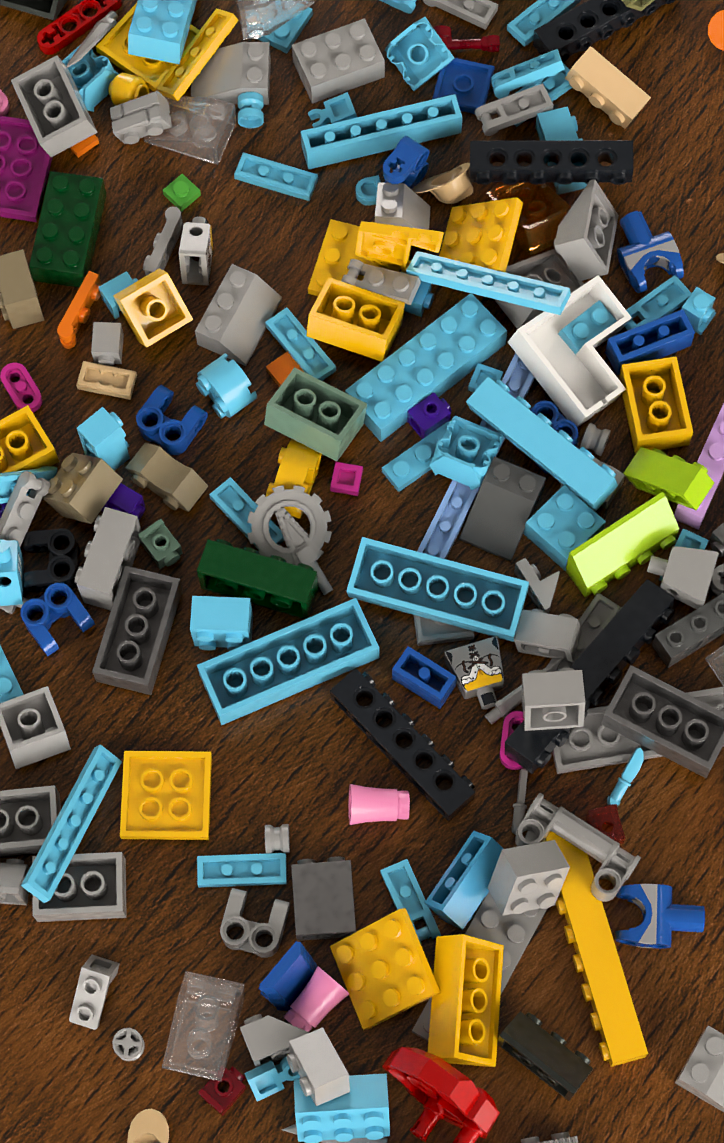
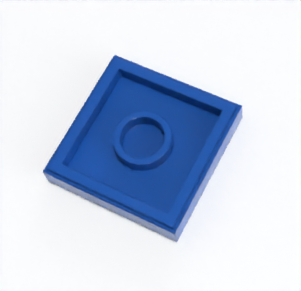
[432,58,495,114]

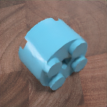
[195,353,257,419]

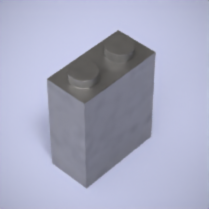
[291,857,356,941]

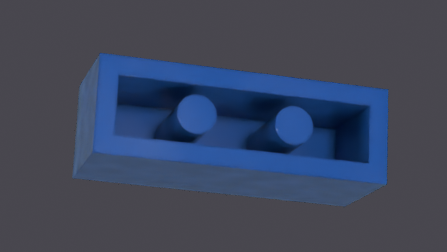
[605,309,695,375]

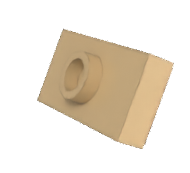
[76,361,137,400]

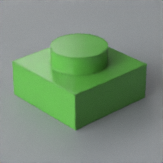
[163,174,201,212]

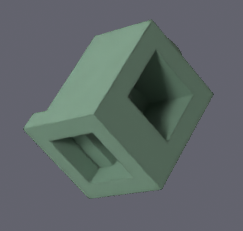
[138,519,183,569]

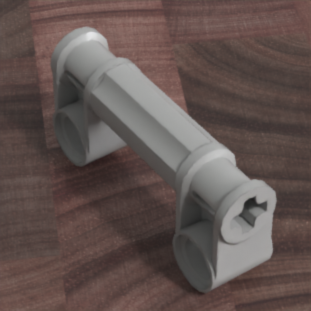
[515,793,642,902]

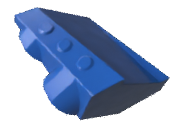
[259,941,317,1011]

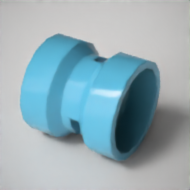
[238,92,264,128]

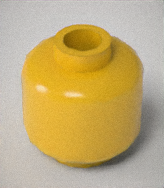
[108,73,149,106]

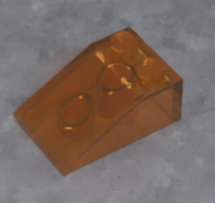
[486,182,571,256]

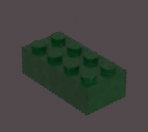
[29,171,107,288]
[197,539,319,619]

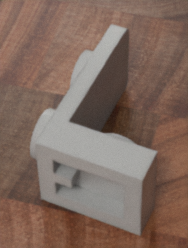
[69,955,120,1030]

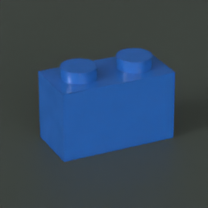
[392,646,457,709]

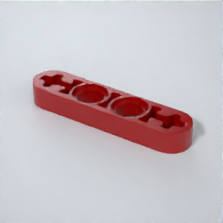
[37,0,123,55]

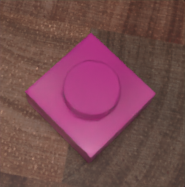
[330,462,363,496]

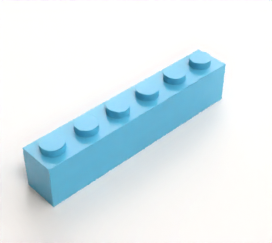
[301,94,462,170]
[466,377,618,511]

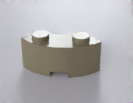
[125,443,208,512]

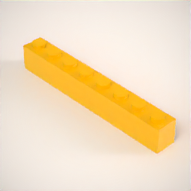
[543,831,648,1067]

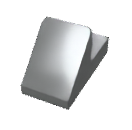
[514,558,560,614]

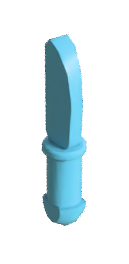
[607,747,644,808]

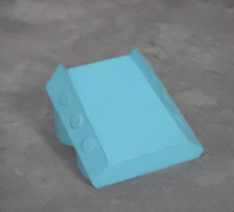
[385,17,455,91]
[62,44,119,112]
[430,416,504,490]

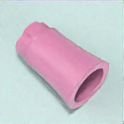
[348,784,410,825]
[284,967,350,1032]

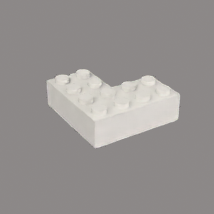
[508,275,632,427]

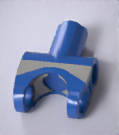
[617,211,684,293]
[614,884,705,949]

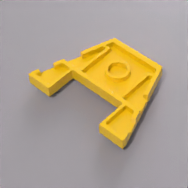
[355,221,444,286]

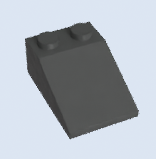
[459,457,546,562]

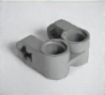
[220,888,290,958]

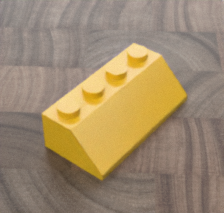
[428,934,504,1067]

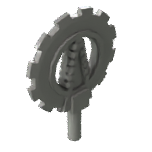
[247,485,333,595]

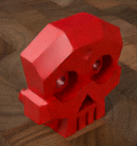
[382,1047,500,1143]

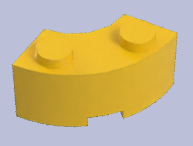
[266,439,322,519]

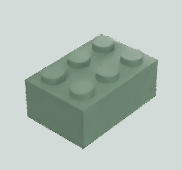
[264,367,367,461]

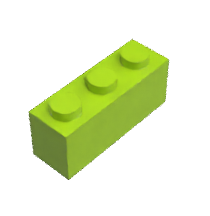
[623,447,715,510]

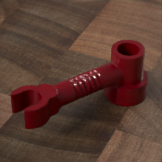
[433,25,500,52]

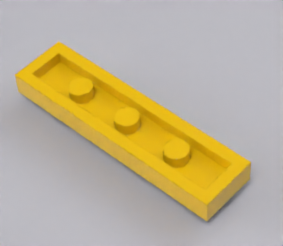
[156,8,239,101]

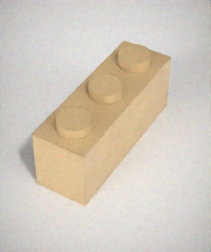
[565,46,651,129]

